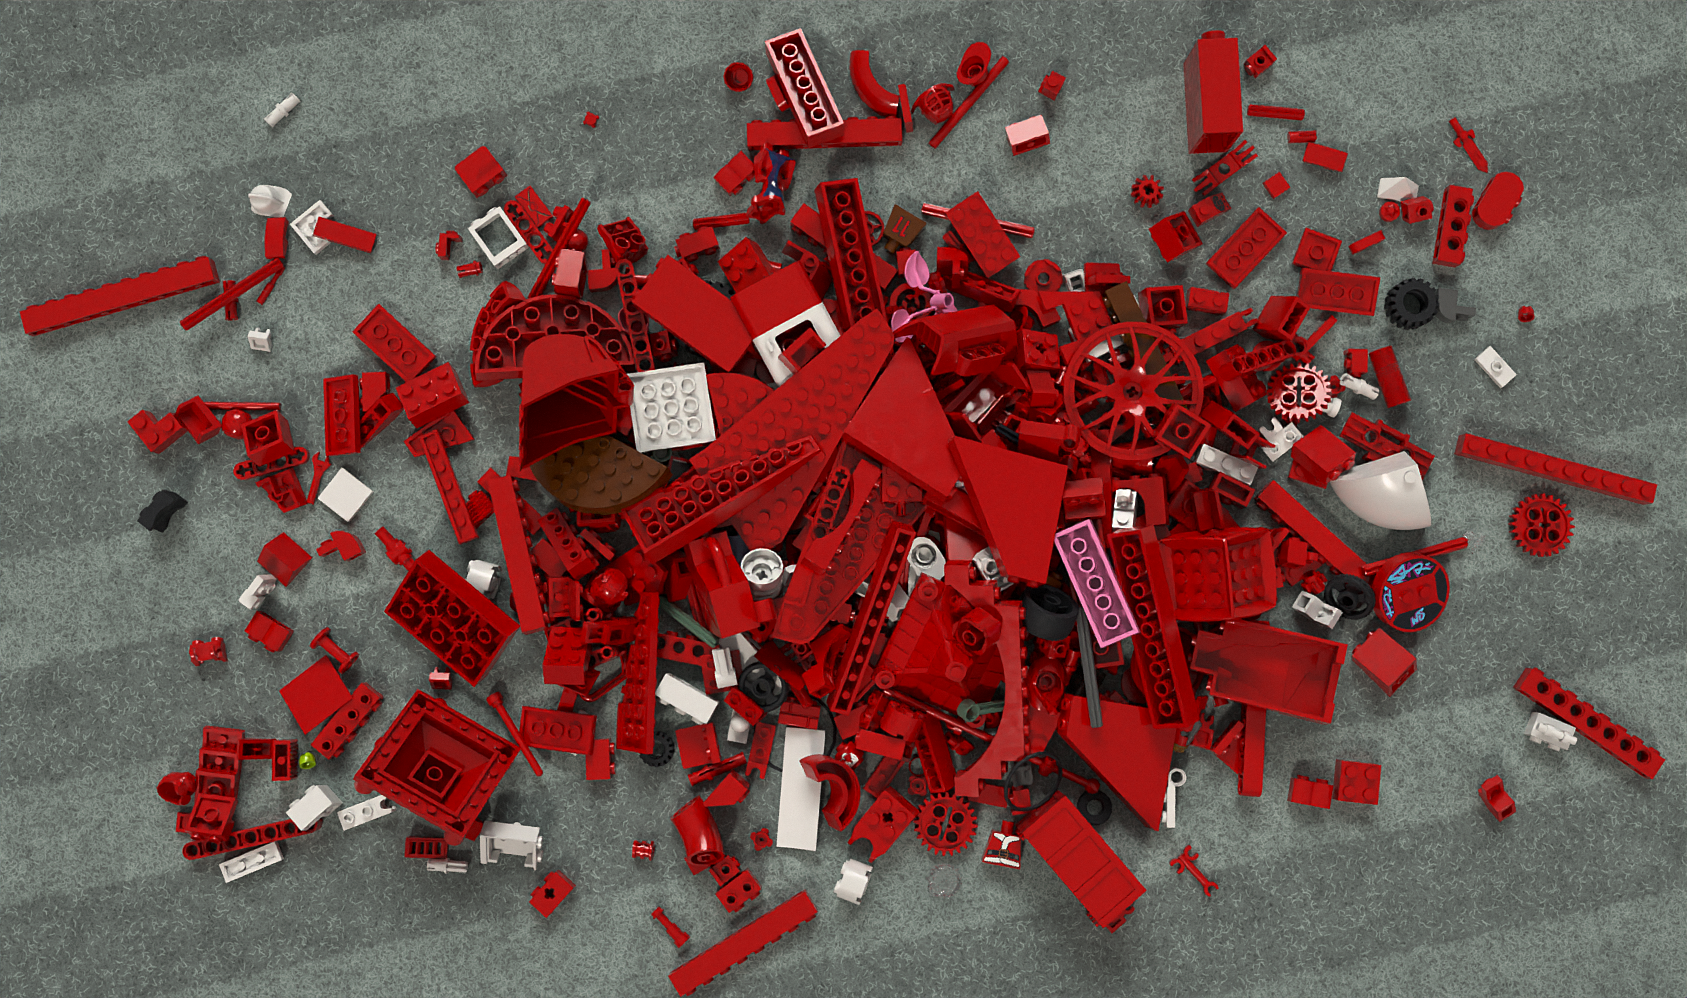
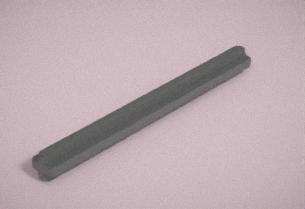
[1076,607,1103,728]

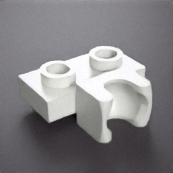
[1259,417,1304,461]
[238,574,277,610]

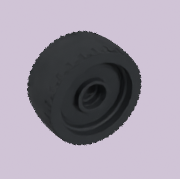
[1018,584,1079,641]

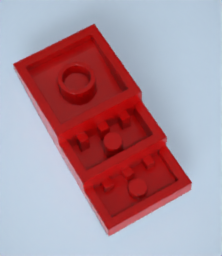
[194,725,245,804]

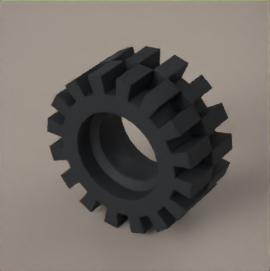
[639,731,675,767]

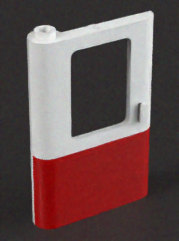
[730,260,841,387]

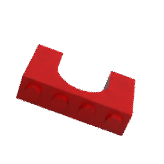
[1112,473,1170,526]

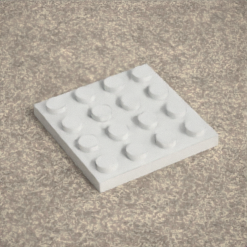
[627,363,716,453]

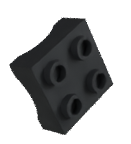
[137,490,188,533]

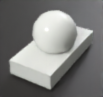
[727,709,750,744]

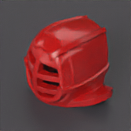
[911,83,955,125]

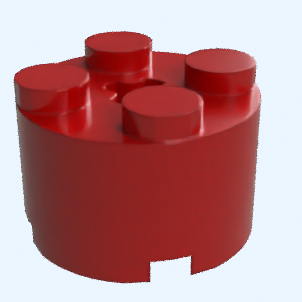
[952,607,1001,656]
[879,700,927,742]

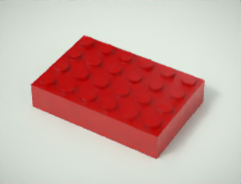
[384,550,520,687]

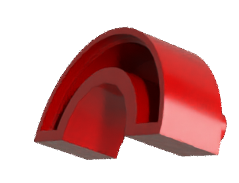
[799,754,860,832]

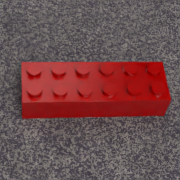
[765,28,845,148]

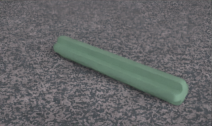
[659,596,719,648]

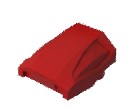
[597,217,649,266]

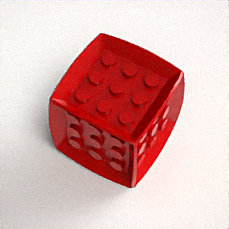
[1159,527,1277,622]

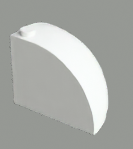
[1330,451,1431,530]

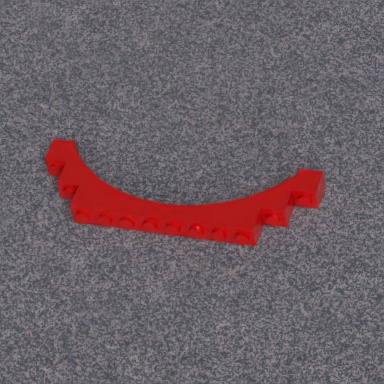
[944,560,1031,797]

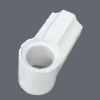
[712,647,738,689]

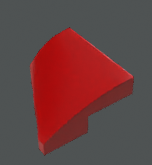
[255,468,308,513]

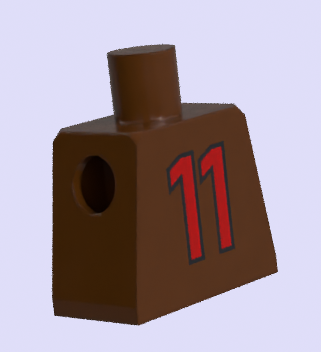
[883,204,927,255]

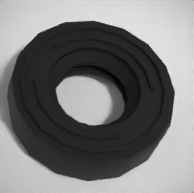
[1077,790,1112,825]

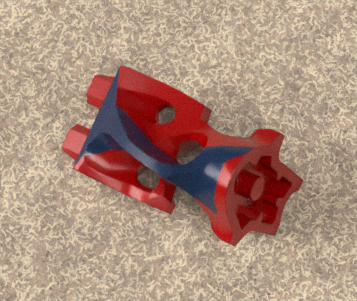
[746,142,796,225]

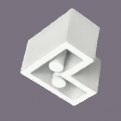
[286,785,343,831]

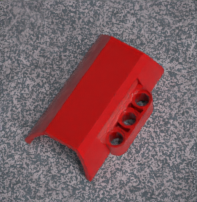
[893,304,1017,377]

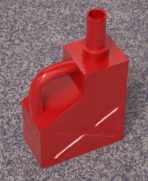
[683,529,761,639]

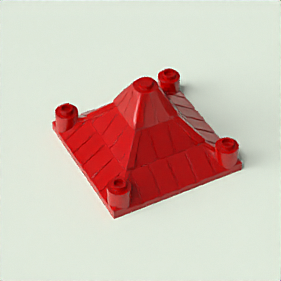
[871,572,1029,728]
[353,689,521,846]

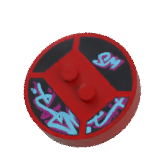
[1372,552,1450,632]

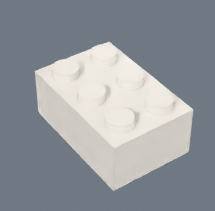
[655,673,721,725]

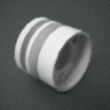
[741,548,783,601]

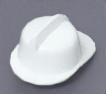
[248,185,292,217]
[907,537,946,580]

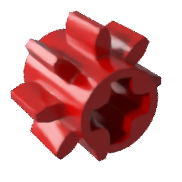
[1301,570,1327,595]

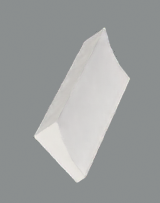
[777,727,825,851]

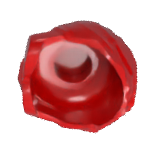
[156,772,196,805]

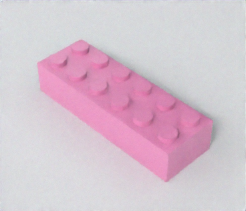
[1054,519,1140,648]

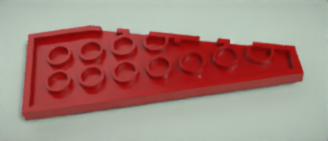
[616,592,660,754]

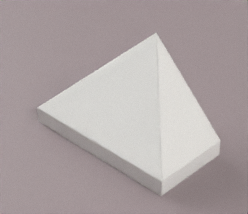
[1377,177,1419,202]

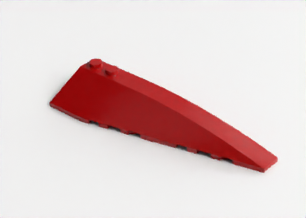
[621,435,821,565]

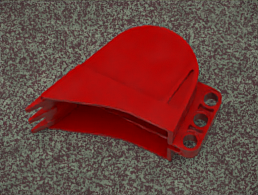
[519,334,634,472]

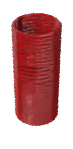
[1368,345,1412,408]

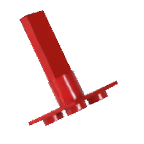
[556,667,601,712]

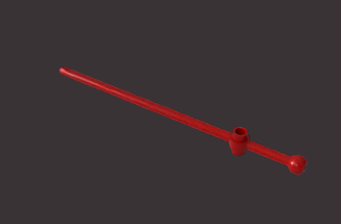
[882,688,1100,794]

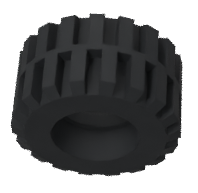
[1384,278,1440,330]

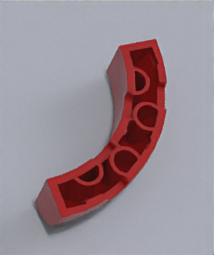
[470,281,526,387]

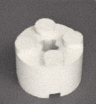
[465,560,502,599]
[834,859,873,905]

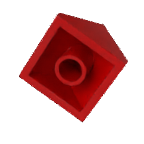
[257,532,313,587]

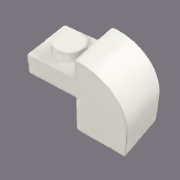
[1292,591,1343,629]

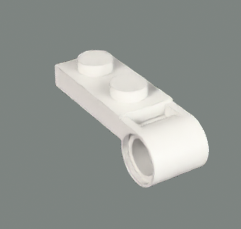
[1161,767,1186,828]

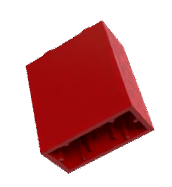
[1183,30,1243,154]

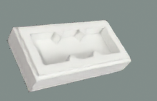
[1474,346,1517,388]

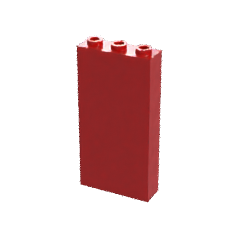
[632,255,753,373]

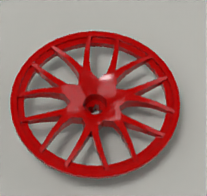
[1063,322,1204,460]

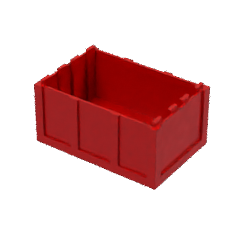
[1015,790,1147,928]

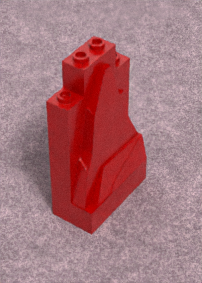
[1187,619,1348,725]

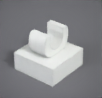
[247,328,272,352]

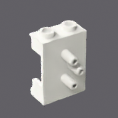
[480,821,543,870]

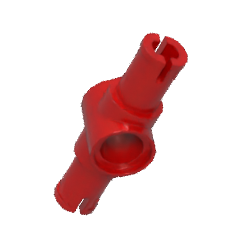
[375,527,414,571]

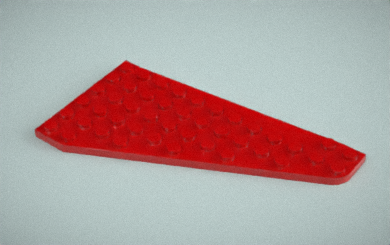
[689,308,894,551]
[772,411,928,644]

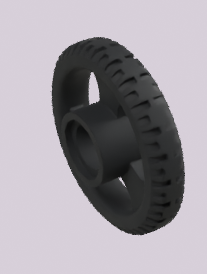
[1324,574,1376,620]
[738,661,789,712]

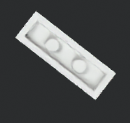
[219,841,284,883]

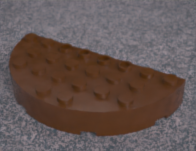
[530,435,673,515]

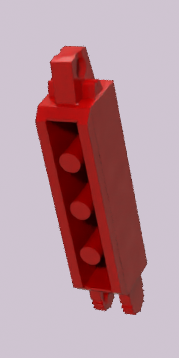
[1162,308,1259,365]

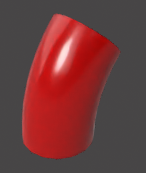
[670,795,725,866]

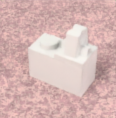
[1112,489,1138,532]

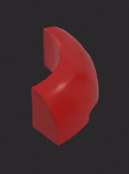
[849,50,900,118]

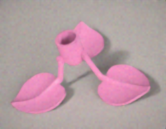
[891,251,958,343]

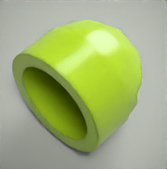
[299,752,316,769]

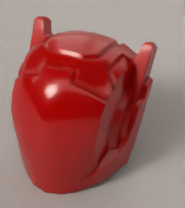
[590,568,629,607]

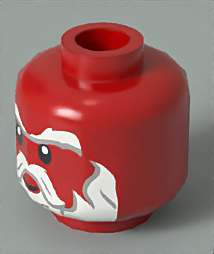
[835,741,864,770]

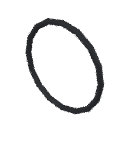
[1004,752,1062,812]

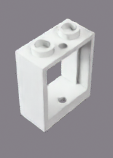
[468,206,529,269]

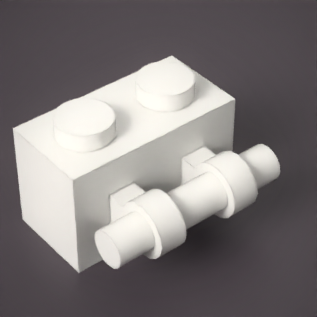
[1524,712,1577,752]

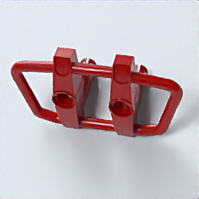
[544,587,629,702]

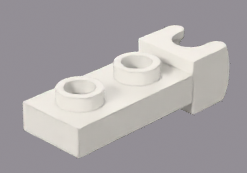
[337,795,397,831]

